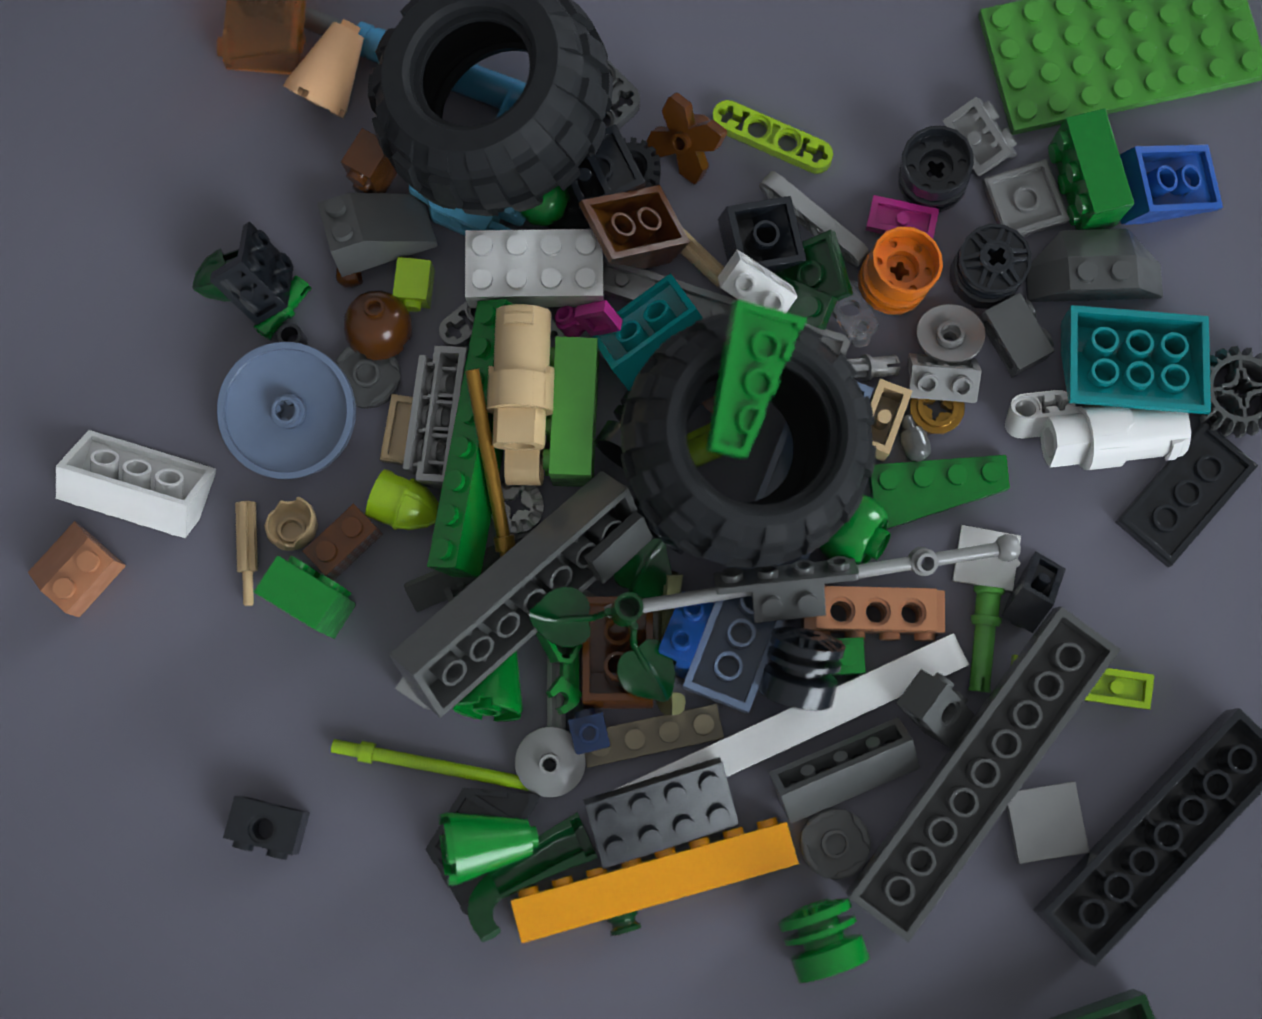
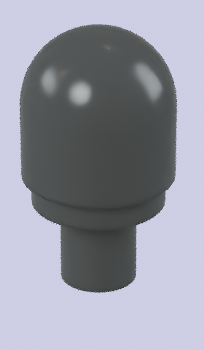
[900,415,931,462]

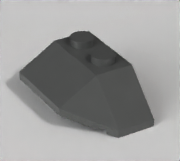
[1026,229,1163,302]

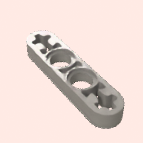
[759,171,869,267]

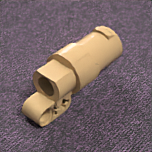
[487,304,555,486]

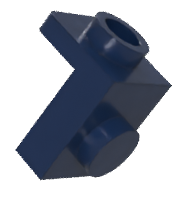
[568,708,610,755]

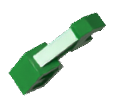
[535,633,583,715]

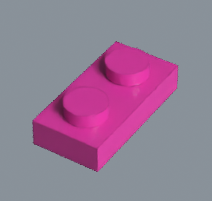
[865,195,939,239]

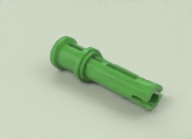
[968,585,1005,693]

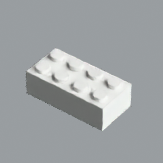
[465,229,604,308]

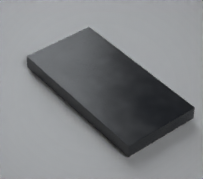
[1115,421,1258,567]

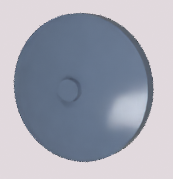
[217,342,356,479]

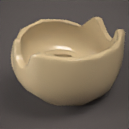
[264,497,318,551]

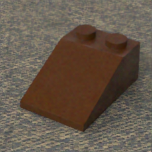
[579,185,690,269]
[582,597,654,709]

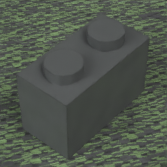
[980,293,1054,377]

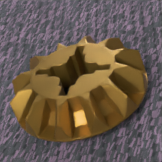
[910,398,965,435]

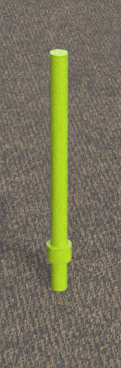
[331,739,531,792]

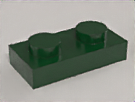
[775,273,838,330]

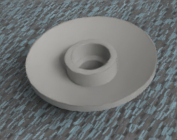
[916,304,985,363]
[515,726,586,797]

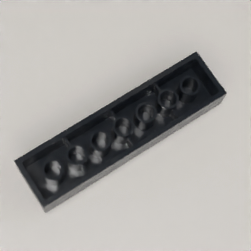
[1033,708,1262,967]

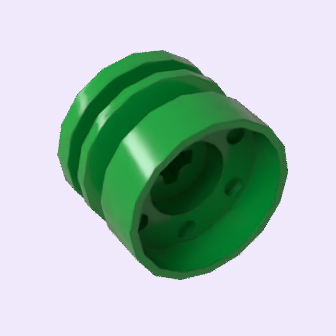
[778,897,870,983]

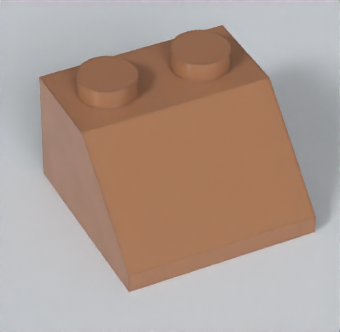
[28,521,126,617]

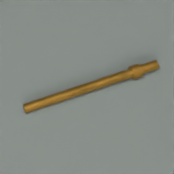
[465,368,516,558]

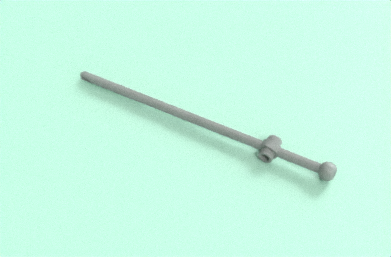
[604,534,1021,618]

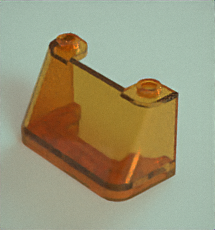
[216,0,307,74]

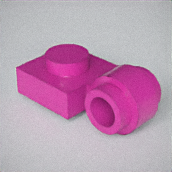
[555,300,623,337]

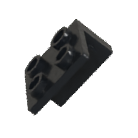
[210,222,294,325]

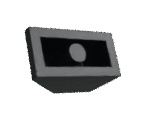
[1002,551,1066,634]

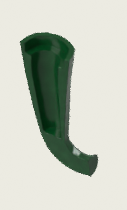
[468,812,598,942]

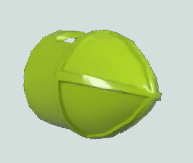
[365,469,439,530]

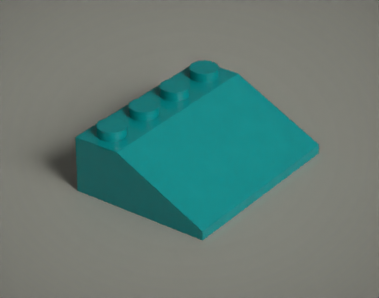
[1061,305,1211,415]

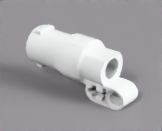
[1005,390,1191,470]

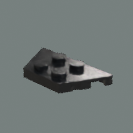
[425,788,541,916]

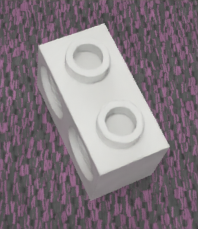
[718,249,798,312]

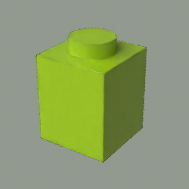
[393,257,435,312]

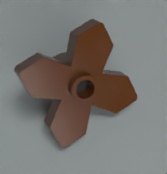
[647,92,727,184]

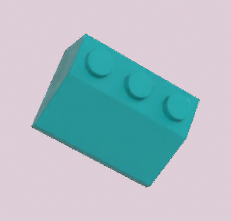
[591,273,703,391]

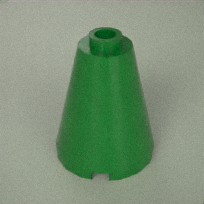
[453,651,523,722]
[439,812,539,886]

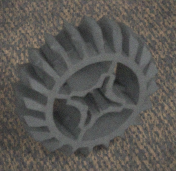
[1199,346,1262,438]

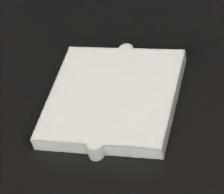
[952,525,1021,592]

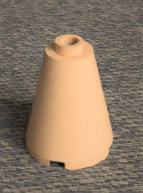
[283,19,364,118]

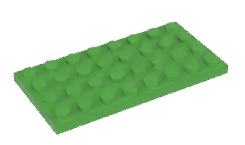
[978,0,1262,135]

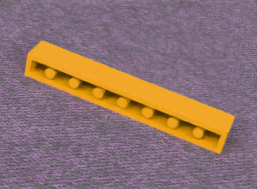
[511,817,799,943]

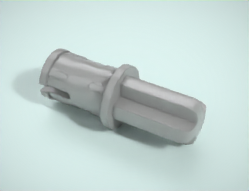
[848,354,900,381]

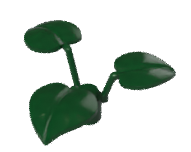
[528,539,675,702]

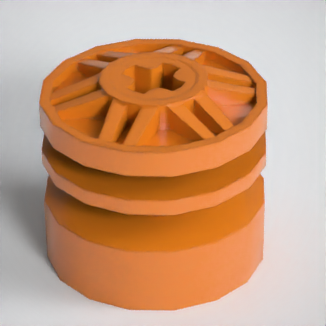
[858,227,943,315]

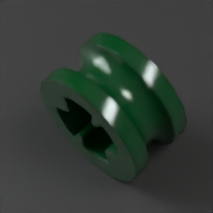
[607,911,642,936]

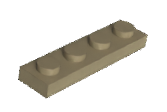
[585,704,724,768]

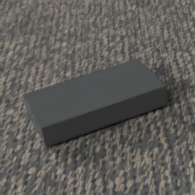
[585,511,653,584]

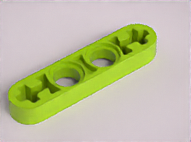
[712,100,833,174]

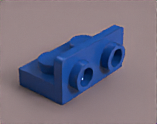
[658,591,715,679]

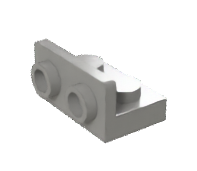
[942,97,1017,176]
[907,353,982,403]

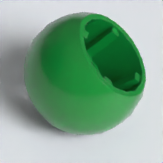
[819,494,891,565]

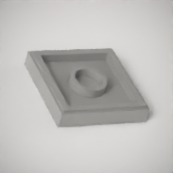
[982,159,1070,237]
[1006,781,1089,864]

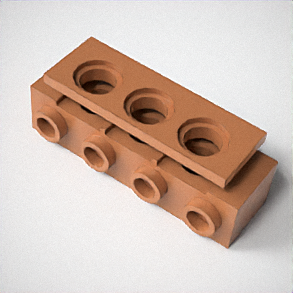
[801,586,945,642]

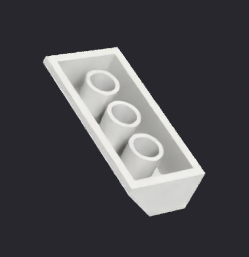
[56,430,216,538]

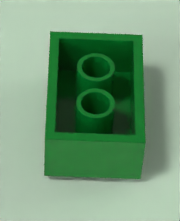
[1048,108,1135,230]
[254,555,356,639]

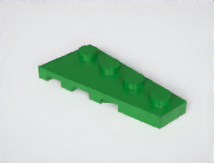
[706,300,807,459]
[869,455,1010,529]

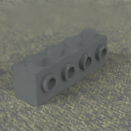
[769,717,920,824]

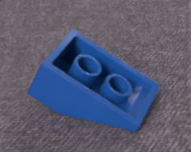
[1120,145,1223,225]

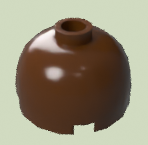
[344,290,412,360]

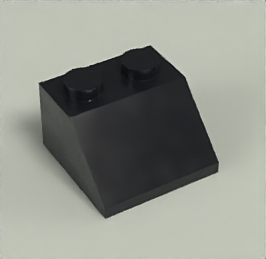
[718,196,806,274]

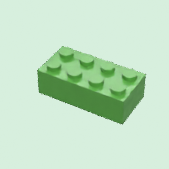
[543,336,599,487]

